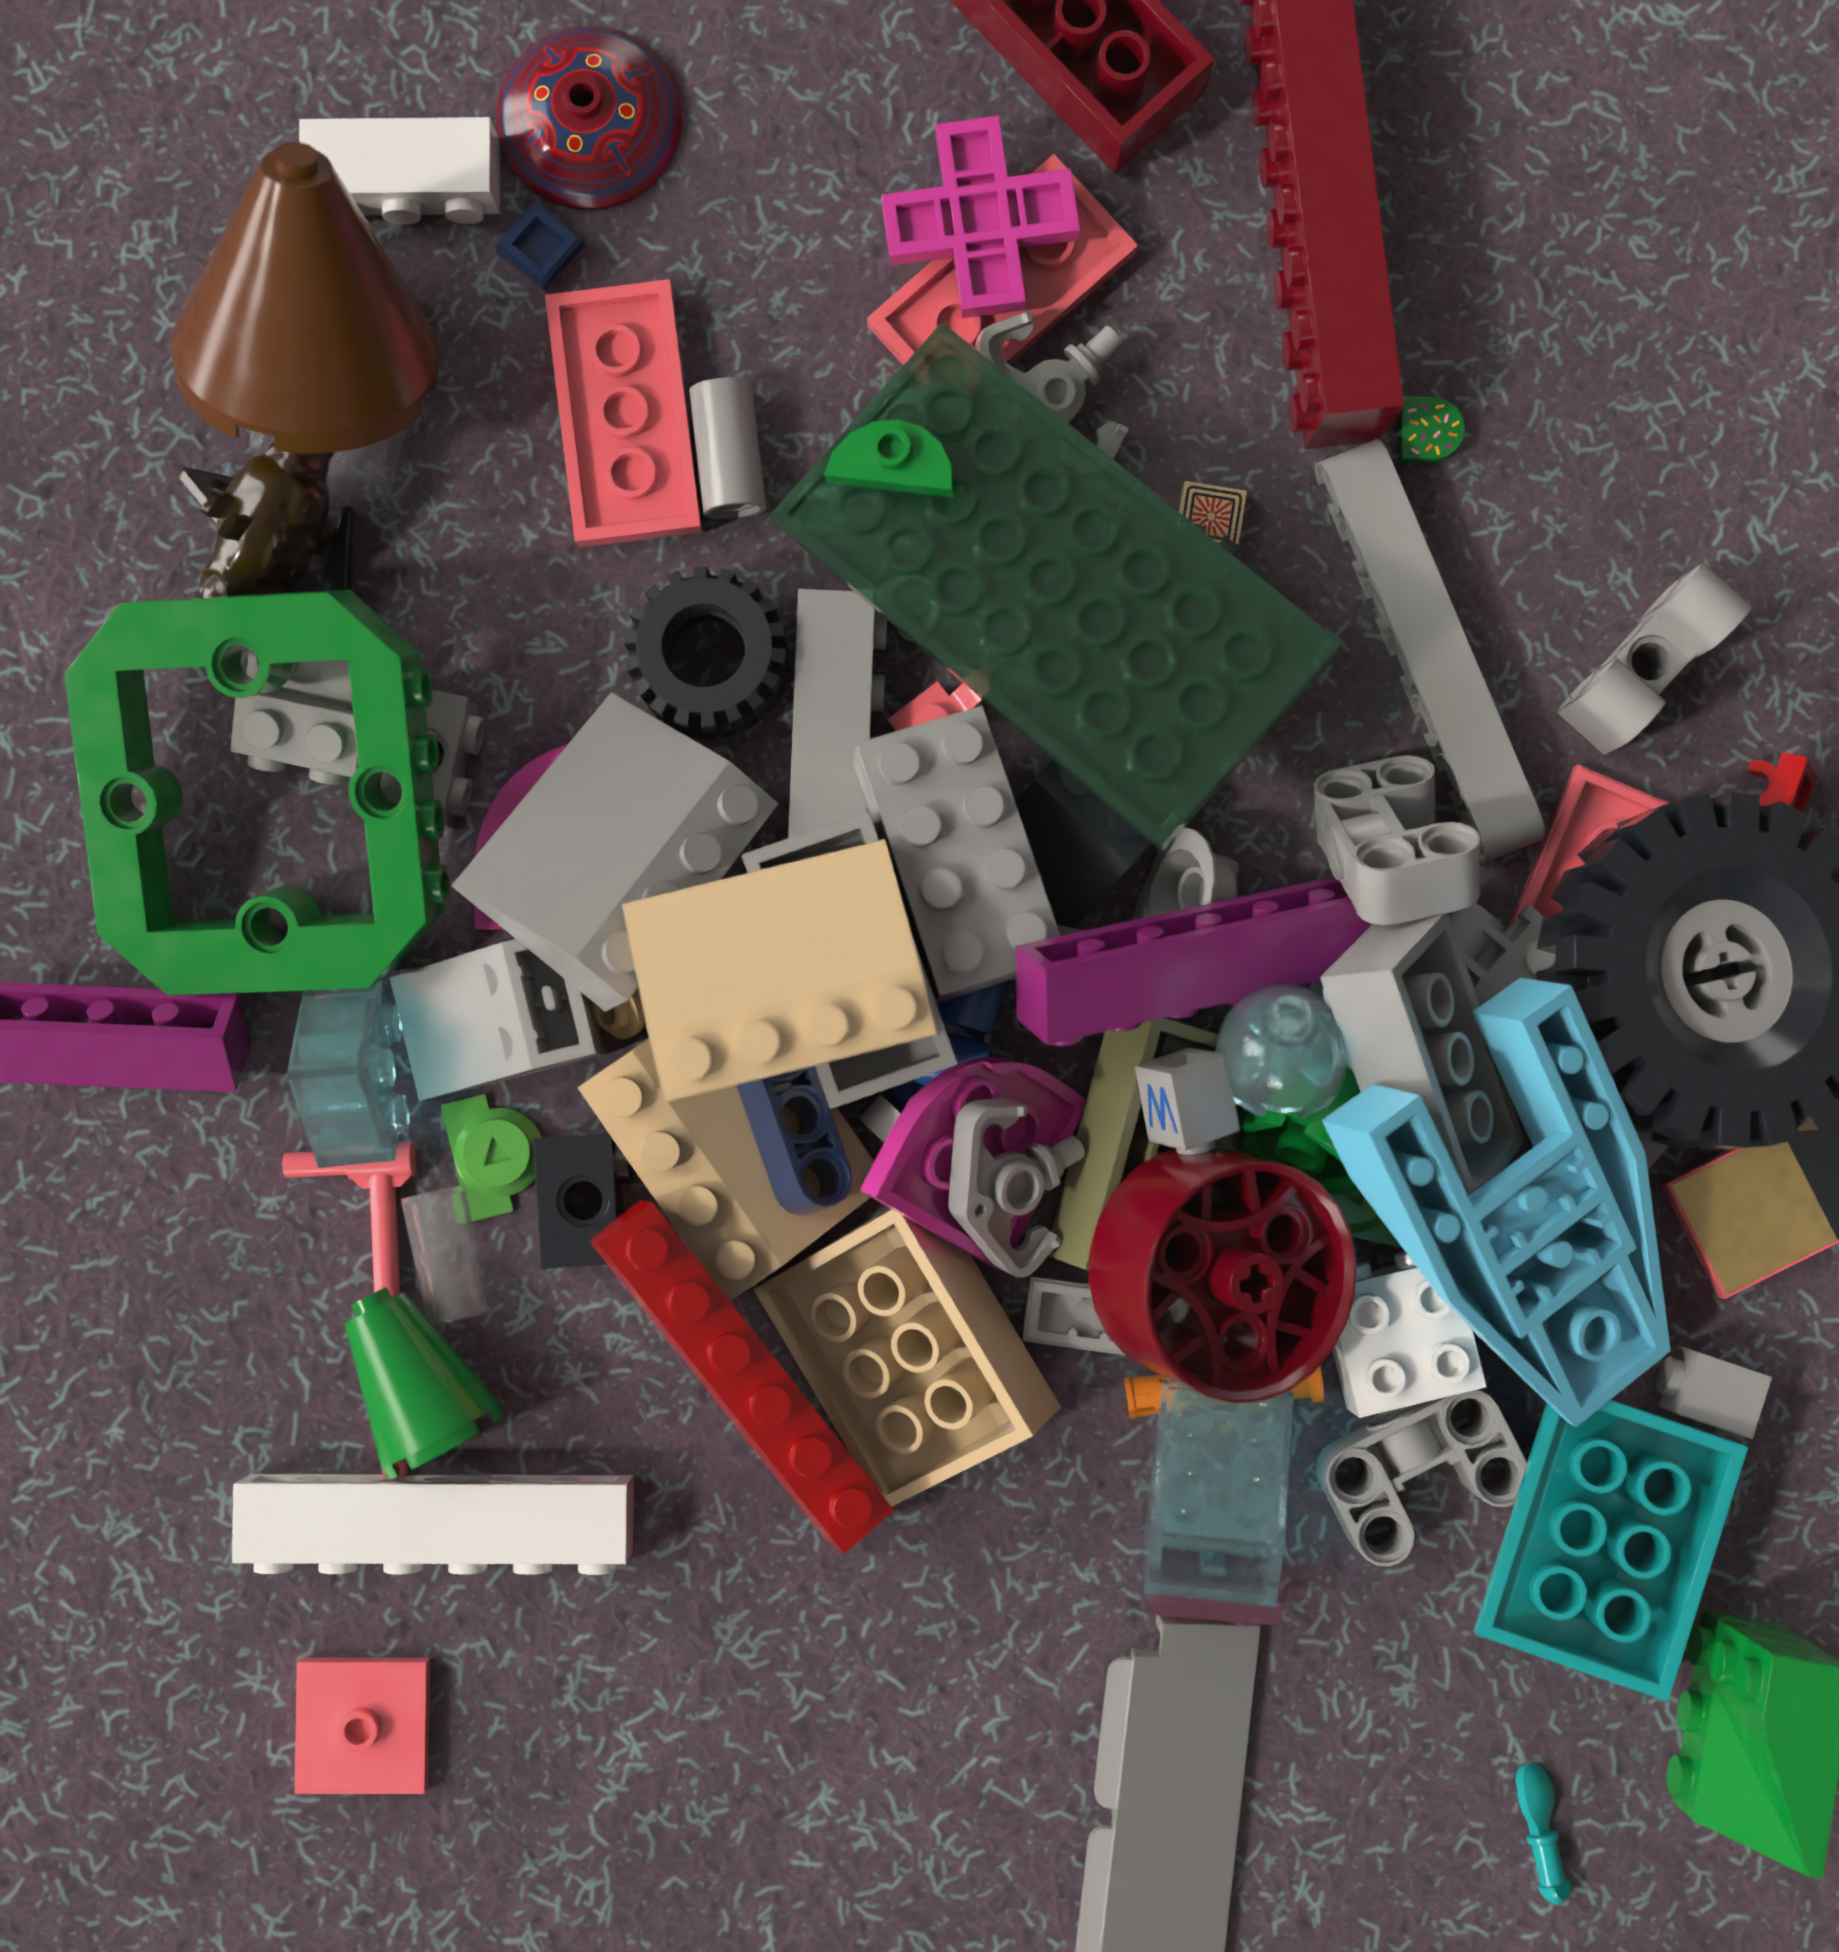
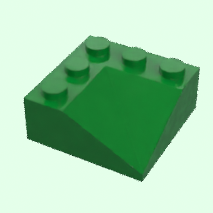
[1666,1610,1839,1879]

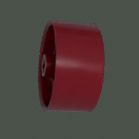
[1088,1146,1357,1403]

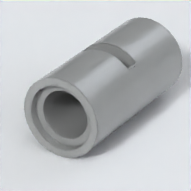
[689,377,766,520]

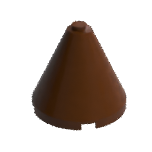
[171,142,438,454]

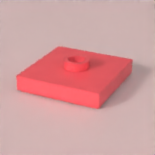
[295,1657,430,1794]

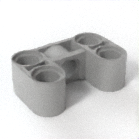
[1556,563,1752,755]
[1314,755,1480,925]
[1316,1389,1527,1567]

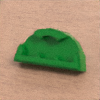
[824,420,955,498]

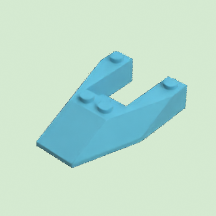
[1322,978,1671,1427]

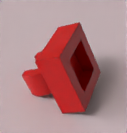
[1739,752,1817,813]

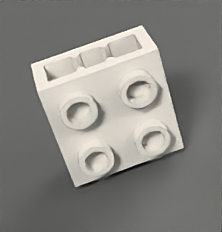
[1333,1251,1486,1418]

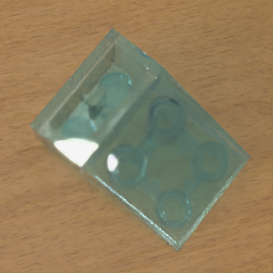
[1142,1379,1294,1607]

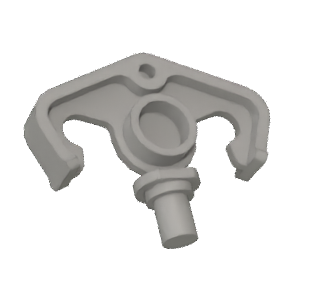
[975,311,1129,476]
[948,1097,1085,1278]

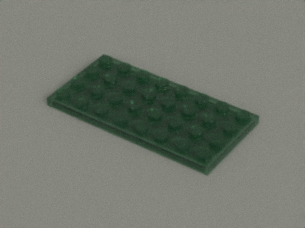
[769,322,1342,852]

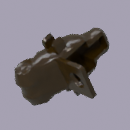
[178,440,335,597]

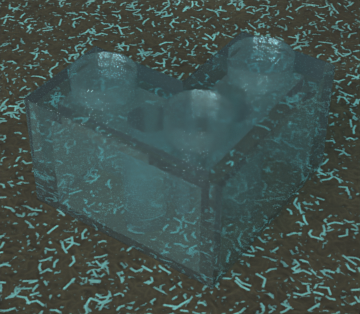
[287,981,409,1168]

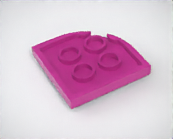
[860,1057,1087,1272]

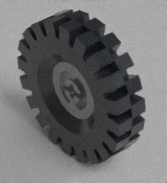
[1536,792,1839,1151]

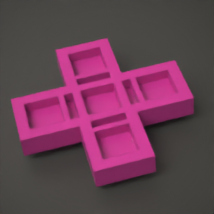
[881,116,1080,319]

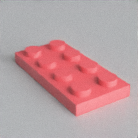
[867,154,1138,407]
[545,279,703,548]

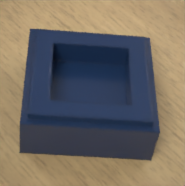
[495,200,585,292]

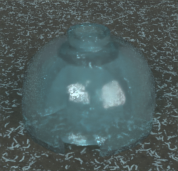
[1215,984,1348,1119]

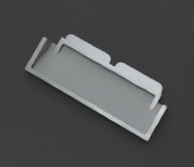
[1075,1610,1261,1952]

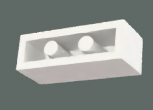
[299,117,500,224]

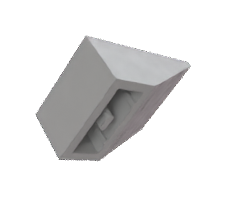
[390,939,606,1101]

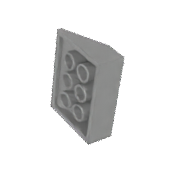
[451,692,779,1012]

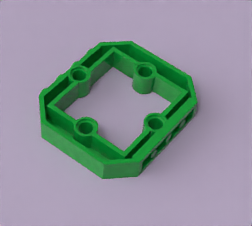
[64,590,451,995]

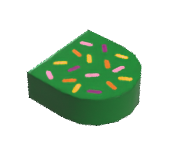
[1398,397,1465,464]

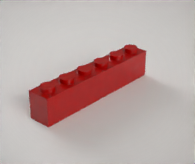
[589,1200,894,1554]

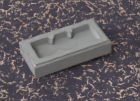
[1022,1275,1125,1355]

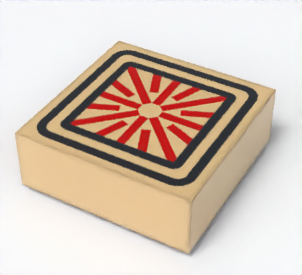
[1176,481,1247,545]

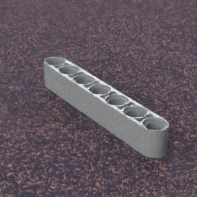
[1315,439,1545,864]

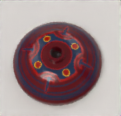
[496,26,682,210]

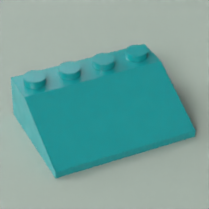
[1473,1399,1748,1702]

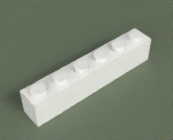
[232,1474,634,1575]

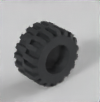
[623,567,789,739]

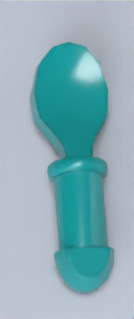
[1515,1763,1570,1905]

